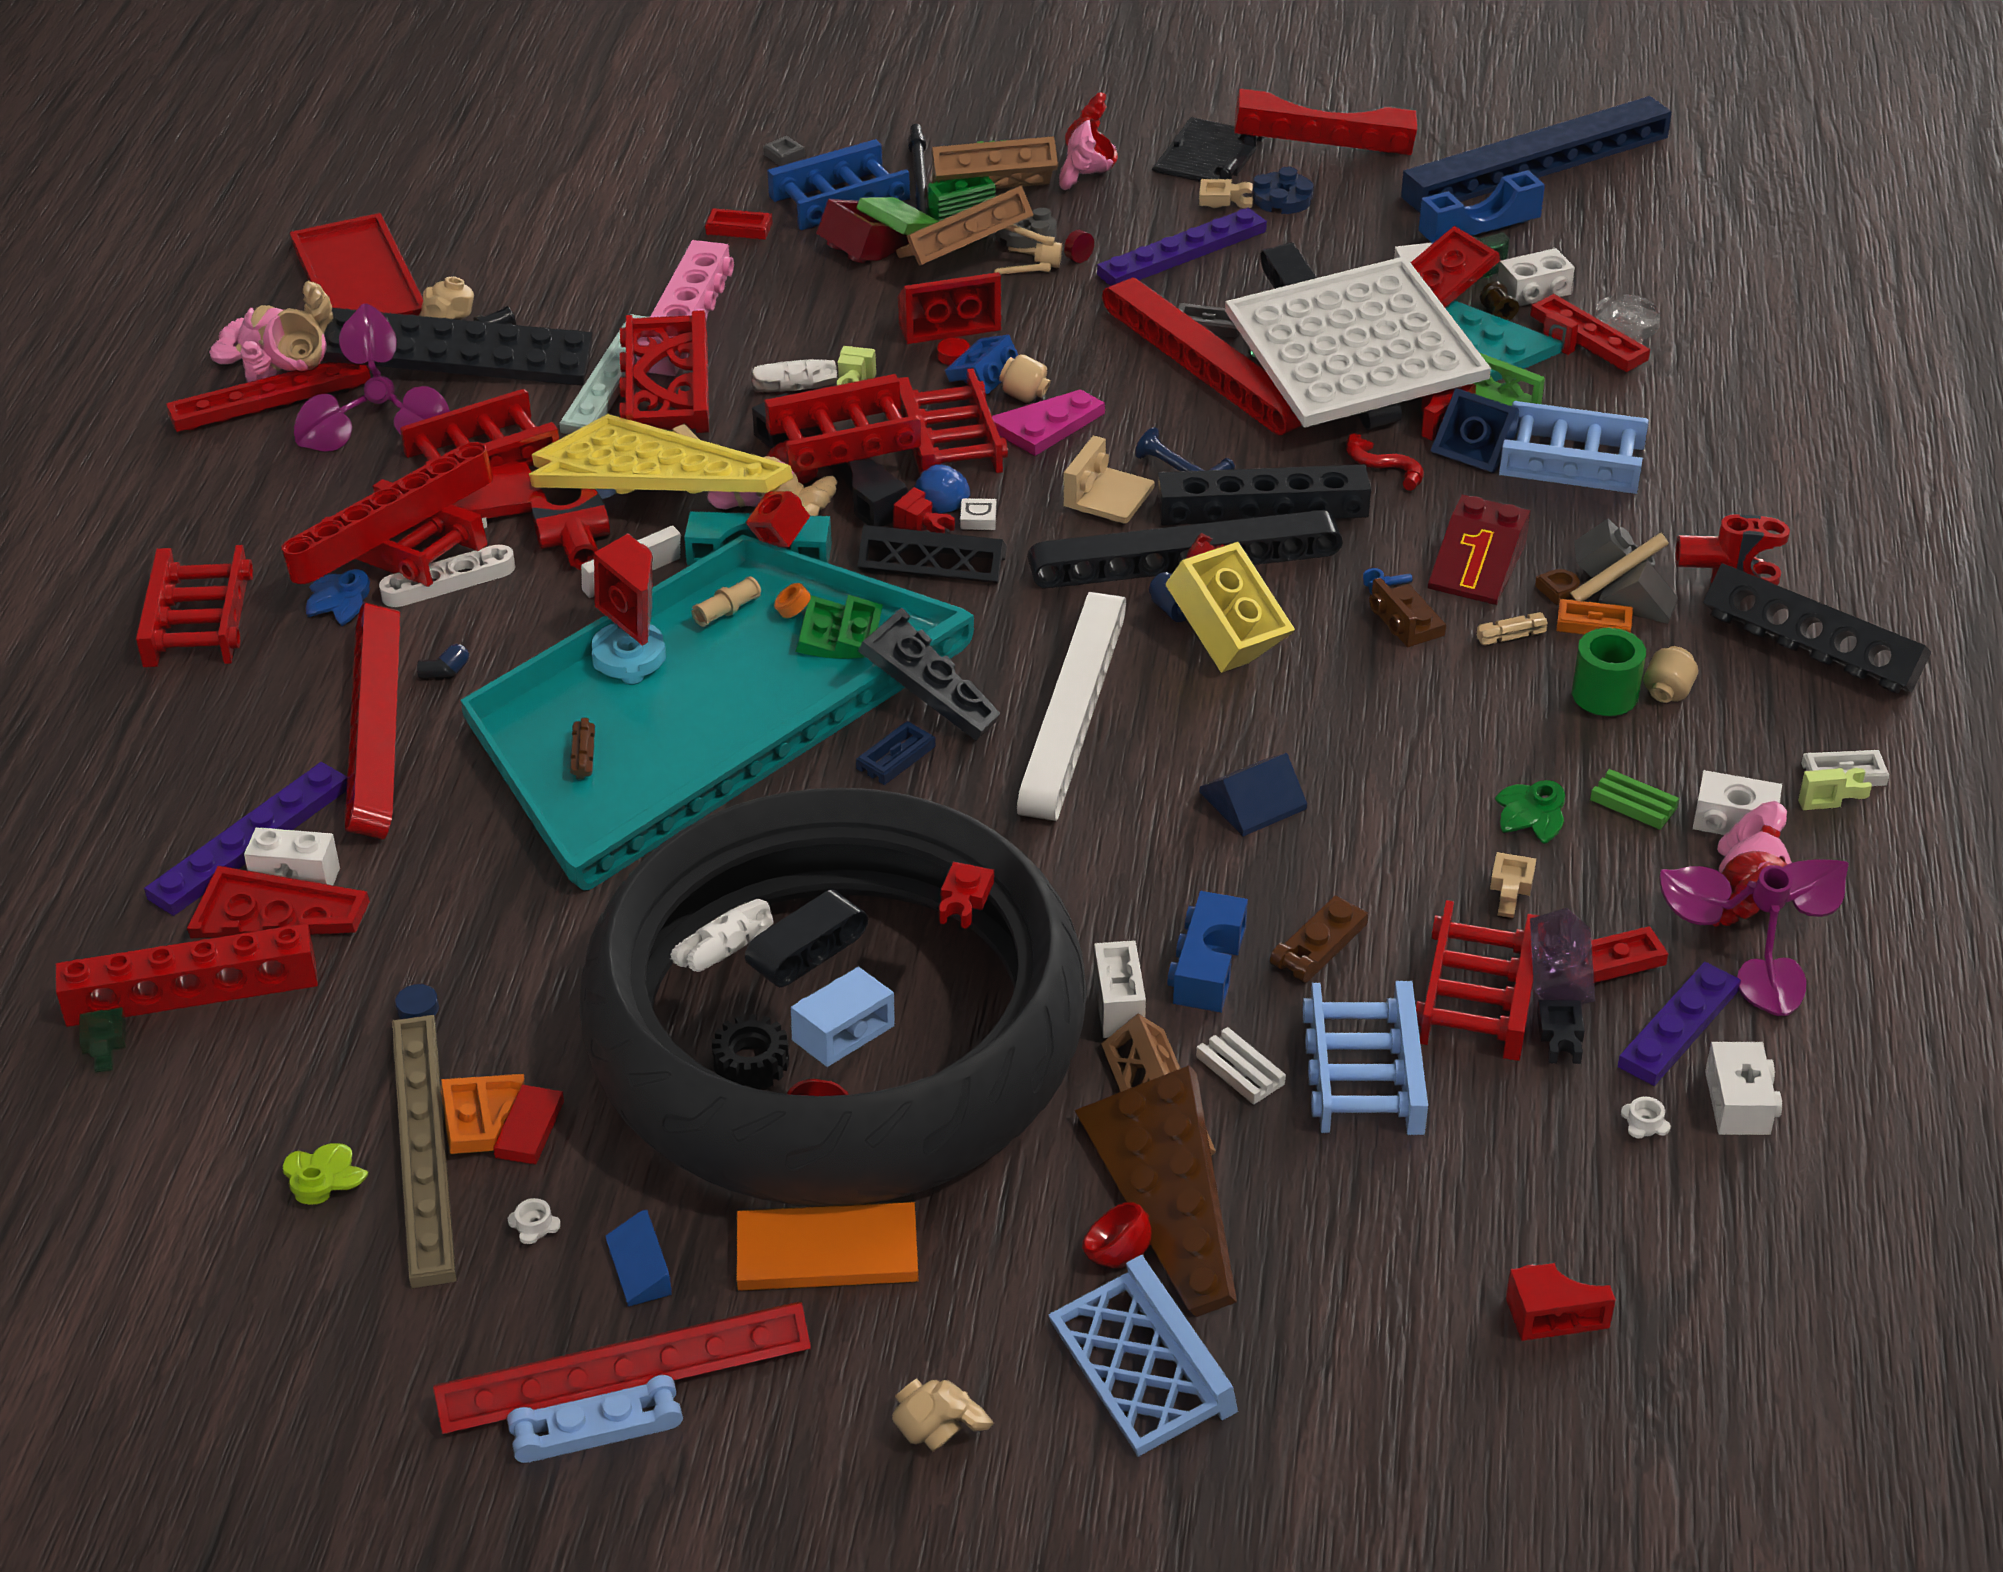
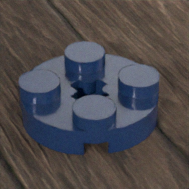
[1253,167,1314,214]

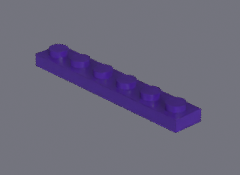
[1097,208,1267,286]
[144,762,347,916]

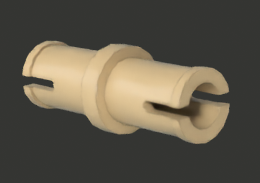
[691,576,761,627]

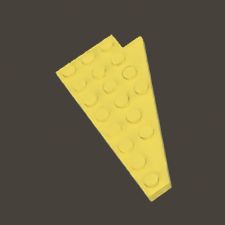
[529,414,793,494]

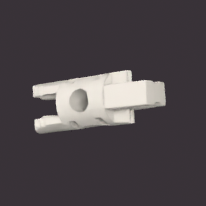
[752,359,837,392]
[670,899,774,972]

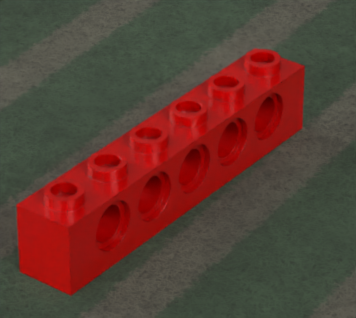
[56,923,318,1027]

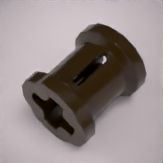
[1479,281,1519,321]

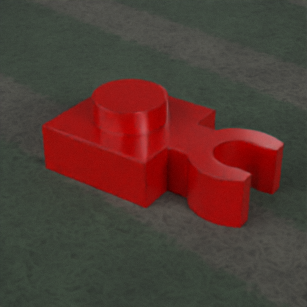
[939,862,994,929]

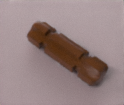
[570,717,595,780]

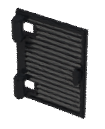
[1152,117,1264,182]

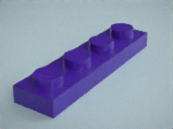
[1617,961,1741,1086]

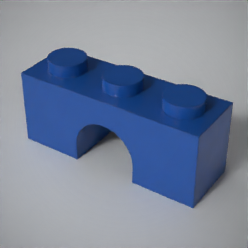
[1167,891,1248,1013]

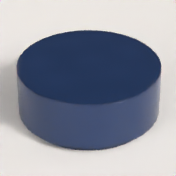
[395,984,439,1019]

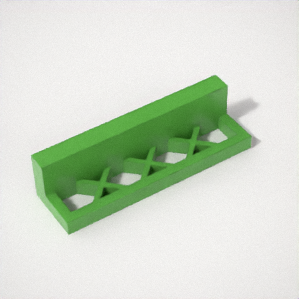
[1473,352,1545,406]

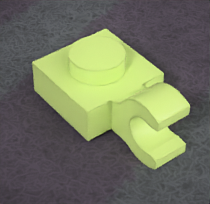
[1798,768,1872,810]

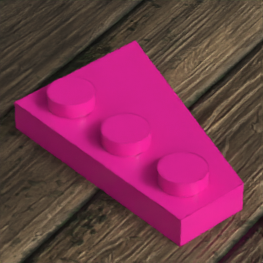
[992,389,1105,456]

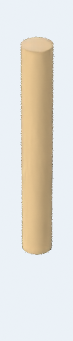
[1570,532,1669,601]

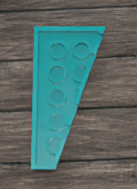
[1445,300,1563,381]

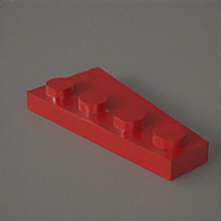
[187,866,370,938]

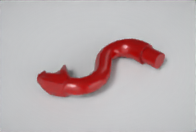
[1346,433,1424,491]

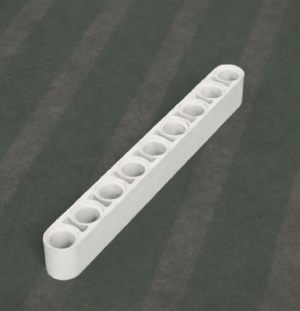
[1017,592,1126,821]

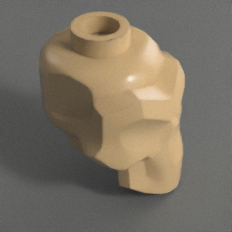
[419,277,474,320]
[892,1379,994,1452]

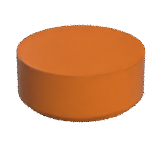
[774,583,811,618]

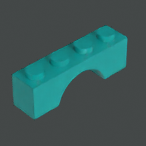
[684,511,832,565]

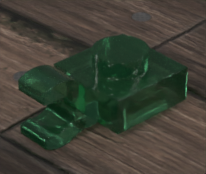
[79,1007,126,1073]

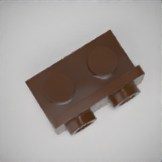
[1369,578,1446,648]

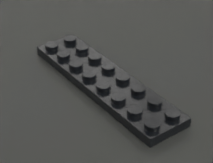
[322,308,593,386]

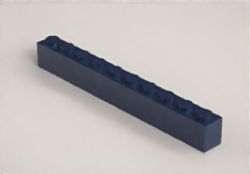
[1401,96,1672,213]

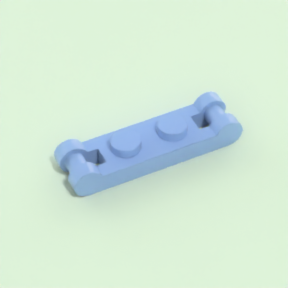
[507,1375,683,1463]

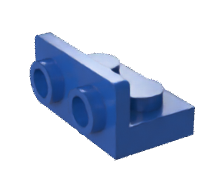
[944,334,1018,394]

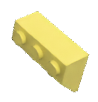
[1165,542,1295,673]

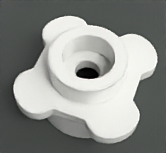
[1621,1097,1670,1138]
[508,1198,561,1244]

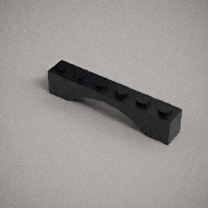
[752,393,908,527]

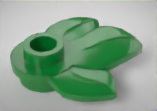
[1495,780,1565,844]

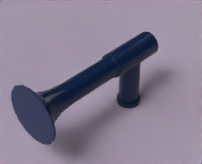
[1135,427,1235,471]

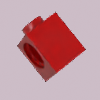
[746,491,810,547]

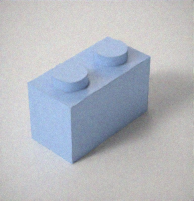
[791,967,895,1067]

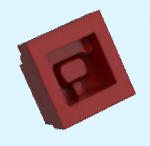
[893,487,955,533]

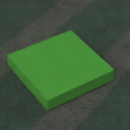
[857,197,938,235]

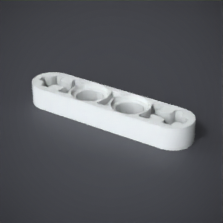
[379,545,515,607]

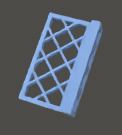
[1048,1255,1238,1457]

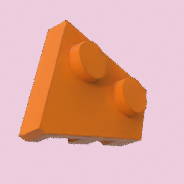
[441,1074,525,1154]

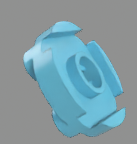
[592,623,666,684]

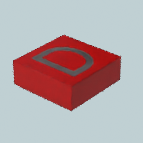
[1543,311,1579,355]

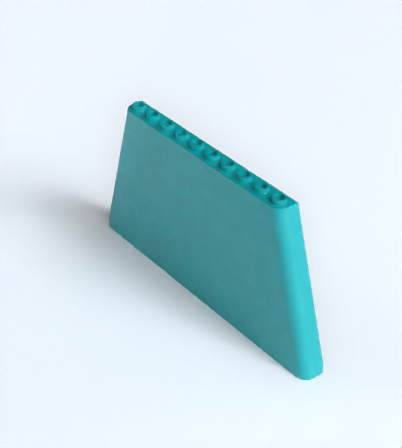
[461,535,974,890]

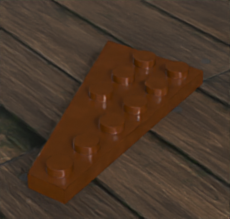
[1074,1065,1237,1317]

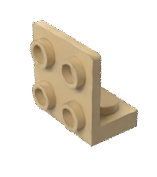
[1064,435,1154,523]

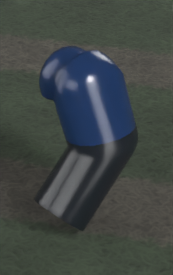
[417,644,469,678]

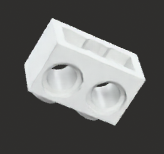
[1497,248,1575,306]
[1094,941,1146,1038]

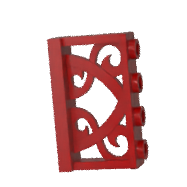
[620,310,709,433]

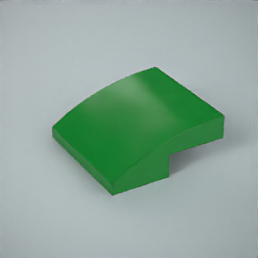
[795,595,883,659]

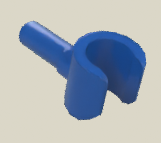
[1363,568,1412,594]

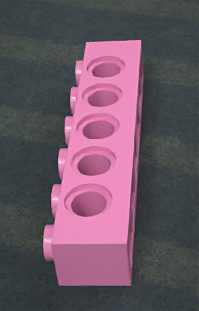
[636,240,734,376]

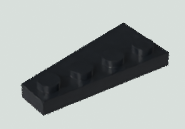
[858,608,1000,741]

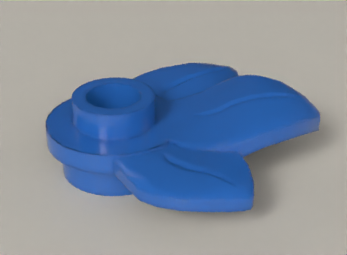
[306,569,370,626]

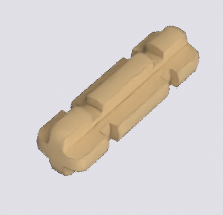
[1477,612,1548,645]

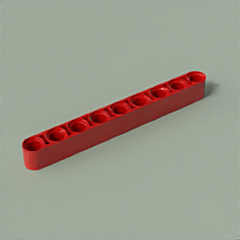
[1102,277,1303,435]
[345,602,400,840]

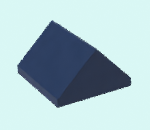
[1430,388,1519,473]
[1199,753,1307,836]

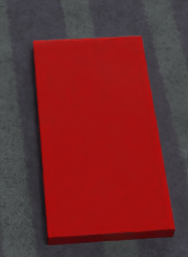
[290,213,423,316]

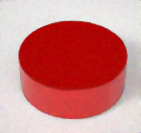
[937,338,970,366]

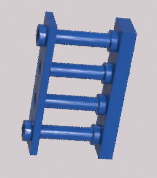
[767,139,910,230]

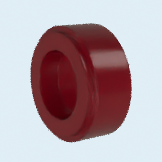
[1064,230,1094,263]

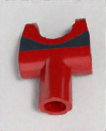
[531,488,610,570]
[1675,514,1790,585]

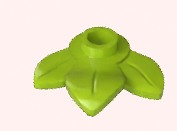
[283,1143,368,1205]

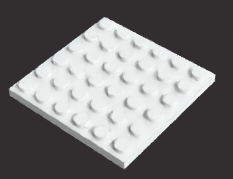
[1225,256,1491,427]

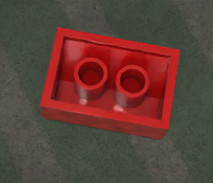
[898,272,1001,344]

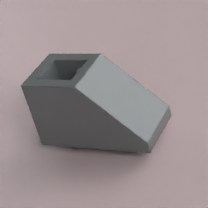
[1574,519,1655,578]

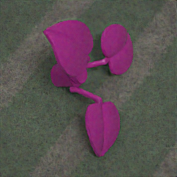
[294,303,450,451]
[1659,859,1848,1016]

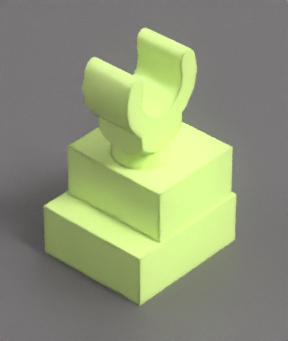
[837,346,877,385]

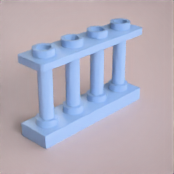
[1499,401,1649,494]
[1303,981,1428,1135]

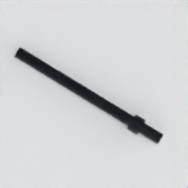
[908,124,930,216]

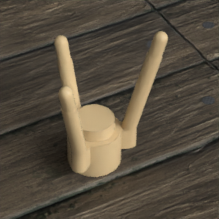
[994,225,1063,275]

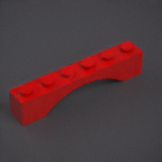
[1235,89,1417,155]

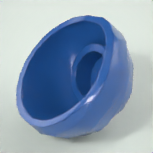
[913,465,970,513]

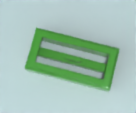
[1590,769,1680,830]

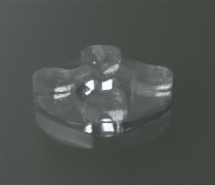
[1594,295,1661,344]

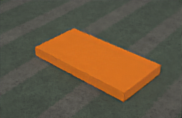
[737,1202,919,1291]

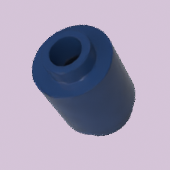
[1149,572,1187,622]

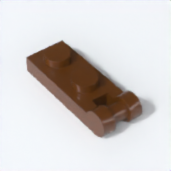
[1270,895,1369,983]

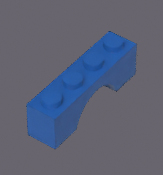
[1419,170,1545,244]

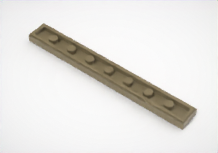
[392,1015,457,1289]

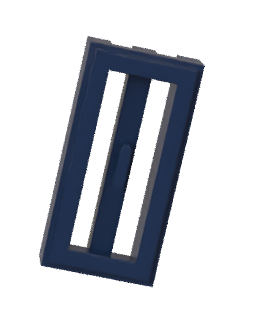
[856,721,936,785]

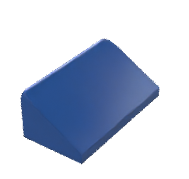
[605,1209,672,1307]

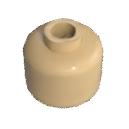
[999,354,1051,403]
[1643,646,1699,703]

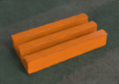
[1556,599,1633,635]

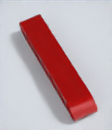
[282,442,493,584]

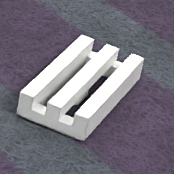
[1801,750,1889,786]
[1196,1027,1286,1105]

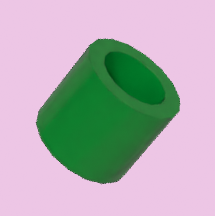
[1571,628,1646,716]

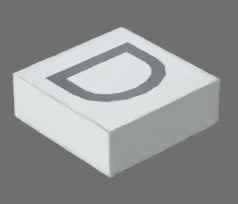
[960,499,996,530]

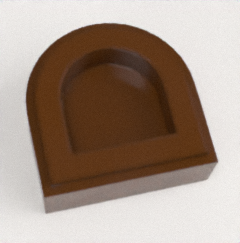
[1535,569,1580,605]

